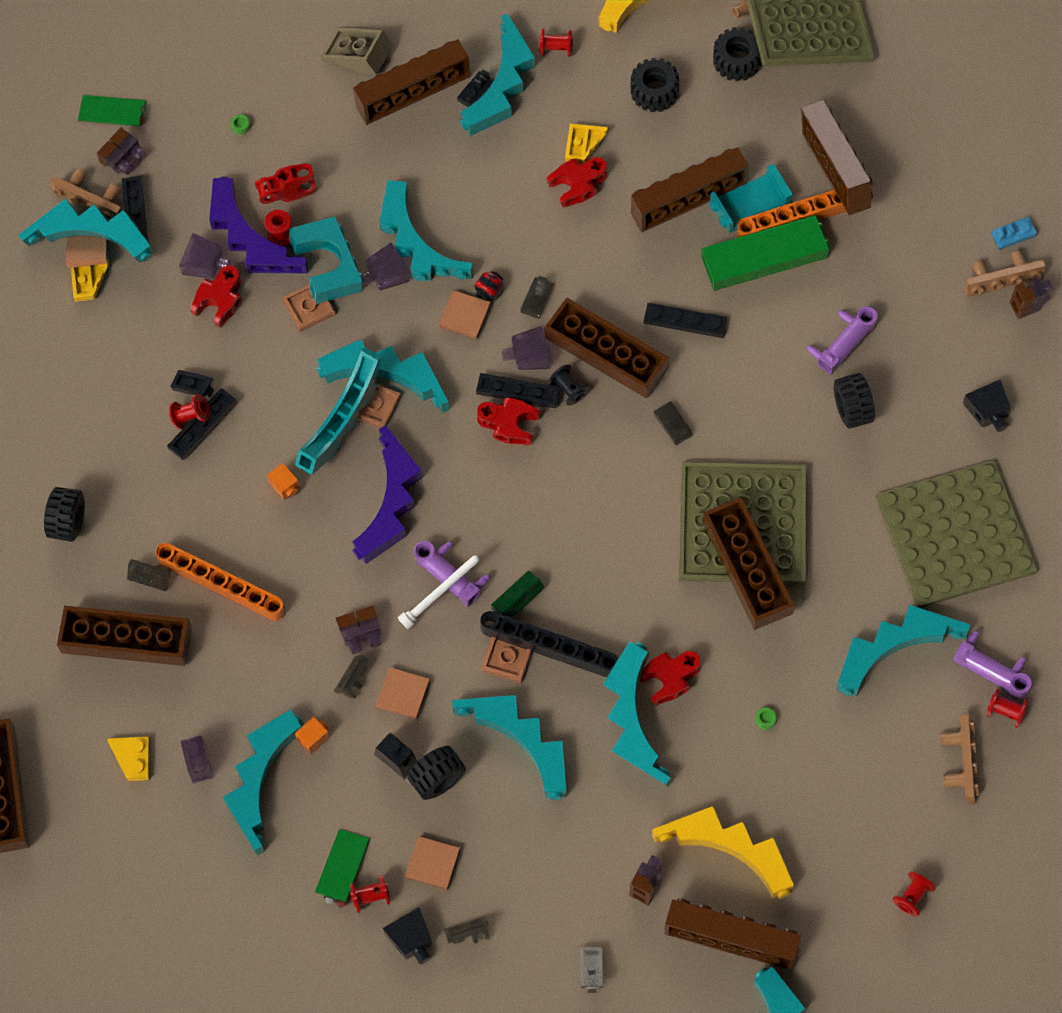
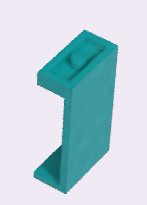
[709,163,793,234]

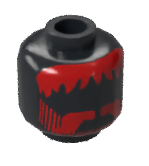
[474,271,504,301]

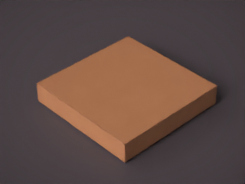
[66,235,108,268]
[282,284,336,332]
[439,290,491,339]
[357,383,401,428]
[481,637,532,683]
[376,667,430,720]
[405,836,460,890]

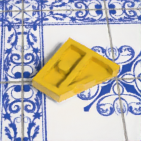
[565,123,608,163]
[70,258,109,302]
[108,737,150,781]

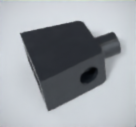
[963,380,1011,432]
[374,733,417,780]
[383,907,432,965]

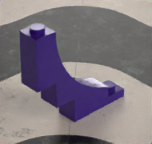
[209,177,308,274]
[352,425,422,564]

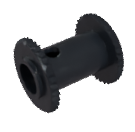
[549,364,589,406]

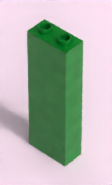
[701,215,831,291]

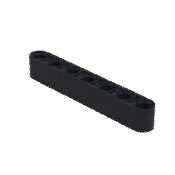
[480,611,618,677]

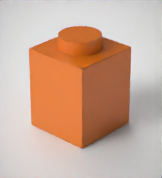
[267,463,300,500]
[294,717,330,755]

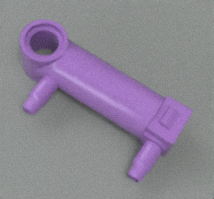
[806,307,877,375]
[414,541,490,607]
[953,630,1032,700]

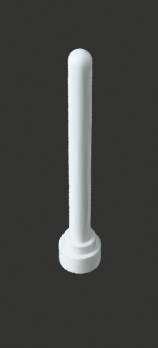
[397,555,479,630]

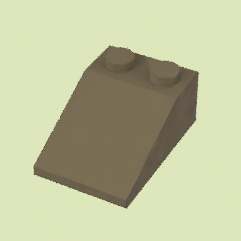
[321,27,393,75]

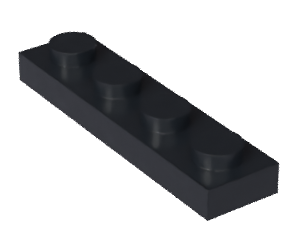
[122,176,149,241]
[644,303,727,338]
[476,373,560,409]
[167,388,237,460]

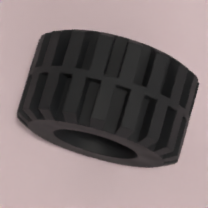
[713,27,762,81]
[630,58,680,112]
[833,373,875,429]
[44,487,85,542]
[407,746,466,800]

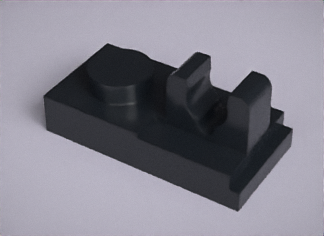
[457,69,494,107]
[170,370,214,398]

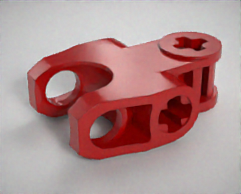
[547,157,607,208]
[255,163,317,204]
[190,265,242,327]
[477,398,540,445]
[639,651,700,706]

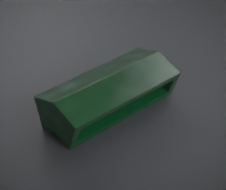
[491,570,545,618]

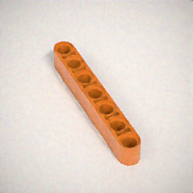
[737,190,846,238]
[156,543,285,621]

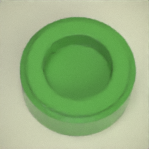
[230,114,251,135]
[755,707,777,730]

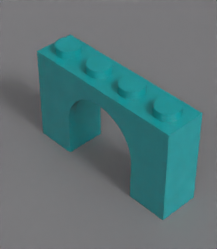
[289,216,364,304]

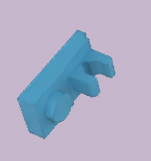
[991,217,1037,250]

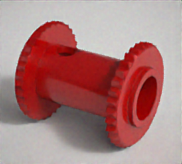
[539,28,573,57]
[264,209,292,247]
[169,394,210,429]
[987,689,1028,728]
[892,872,935,916]
[350,875,390,913]

